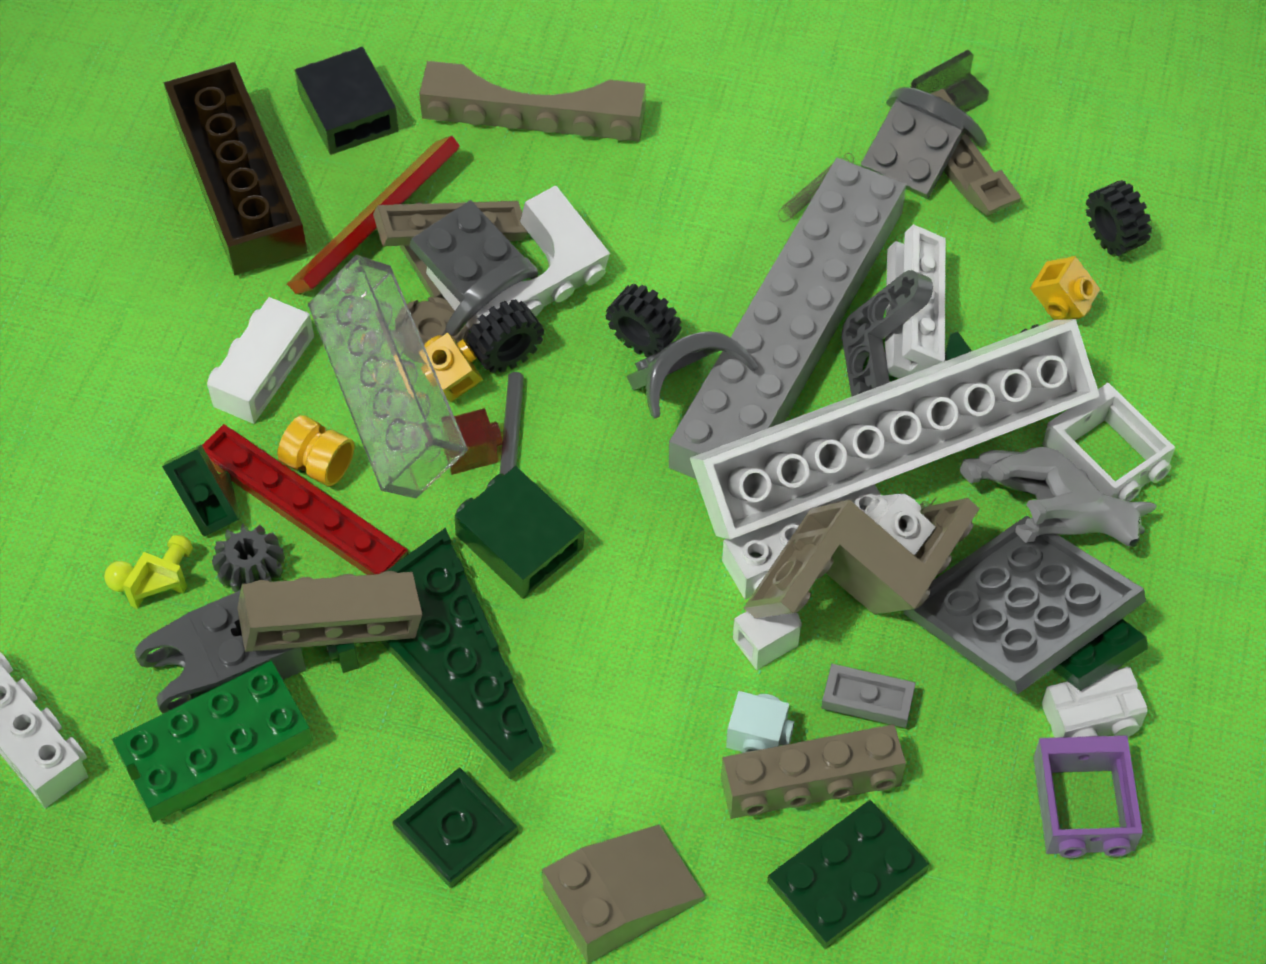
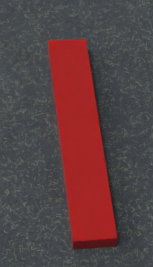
[287,136,460,294]
[202,424,408,575]

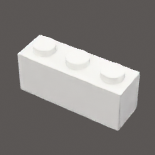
[207,297,314,424]

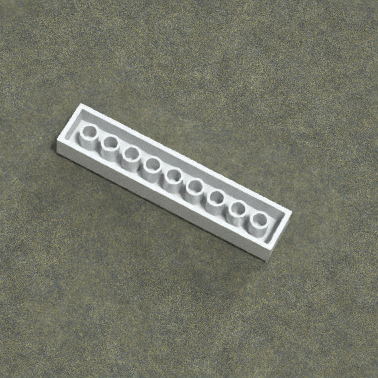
[690,319,1100,540]

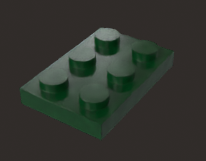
[1053,619,1148,691]
[767,800,929,949]

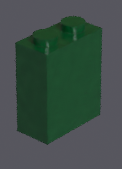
[455,466,584,599]

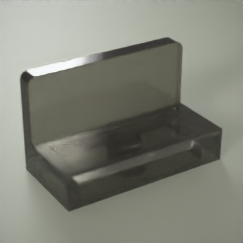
[911,50,989,113]

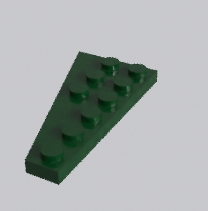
[381,528,544,780]

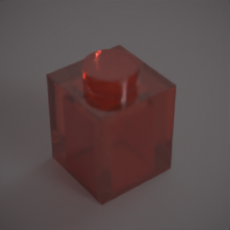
[438,408,503,475]

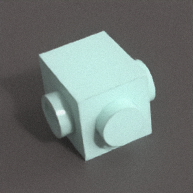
[726,691,795,753]

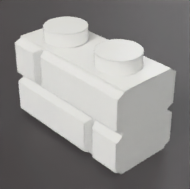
[1042,667,1147,738]

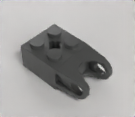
[135,579,306,714]

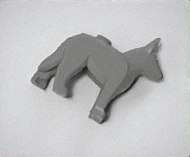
[960,447,1157,547]

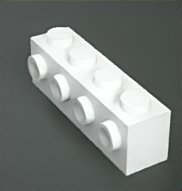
[722,484,882,600]
[0,652,88,808]

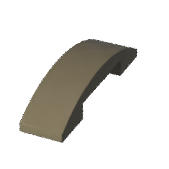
[931,89,1021,215]

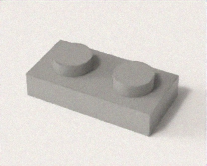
[821,663,916,728]

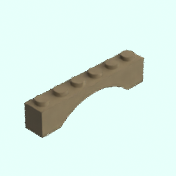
[419,61,646,141]

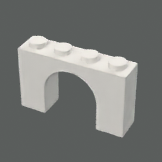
[426,185,610,333]

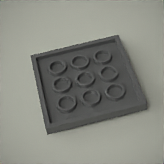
[903,516,1146,694]

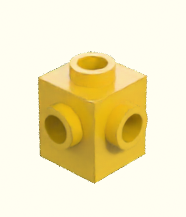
[1030,256,1101,320]
[415,332,483,402]

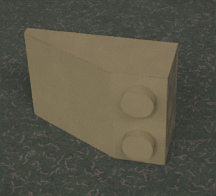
[542,825,705,964]

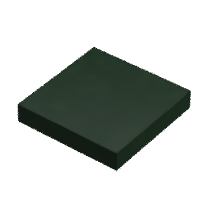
[392,767,518,889]

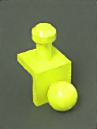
[104,535,193,609]

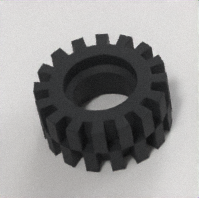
[1086,180,1152,256]
[605,284,682,357]
[467,300,544,373]

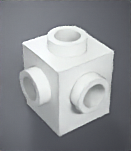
[864,494,935,555]

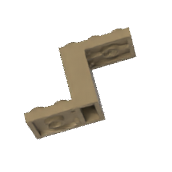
[743,498,980,619]

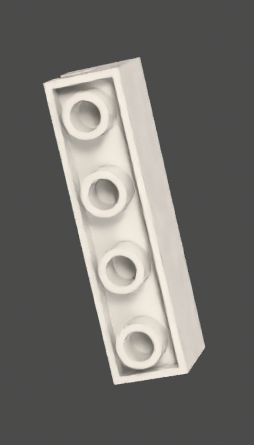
[885,224,946,379]

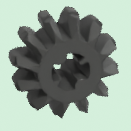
[212,524,285,592]

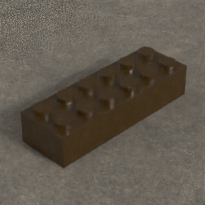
[163,62,308,276]

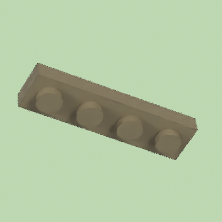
[373,201,528,246]

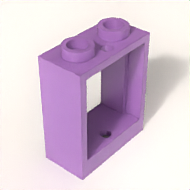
[1033,735,1143,858]

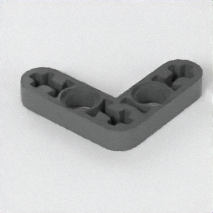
[842,270,933,397]

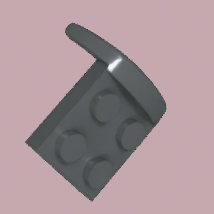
[861,87,987,199]
[409,200,538,337]
[626,331,758,419]

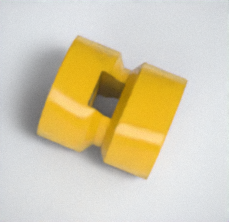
[277,415,355,487]

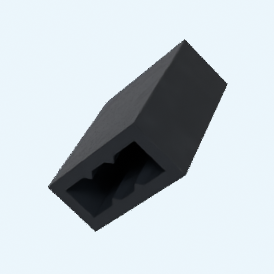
[294,46,399,155]

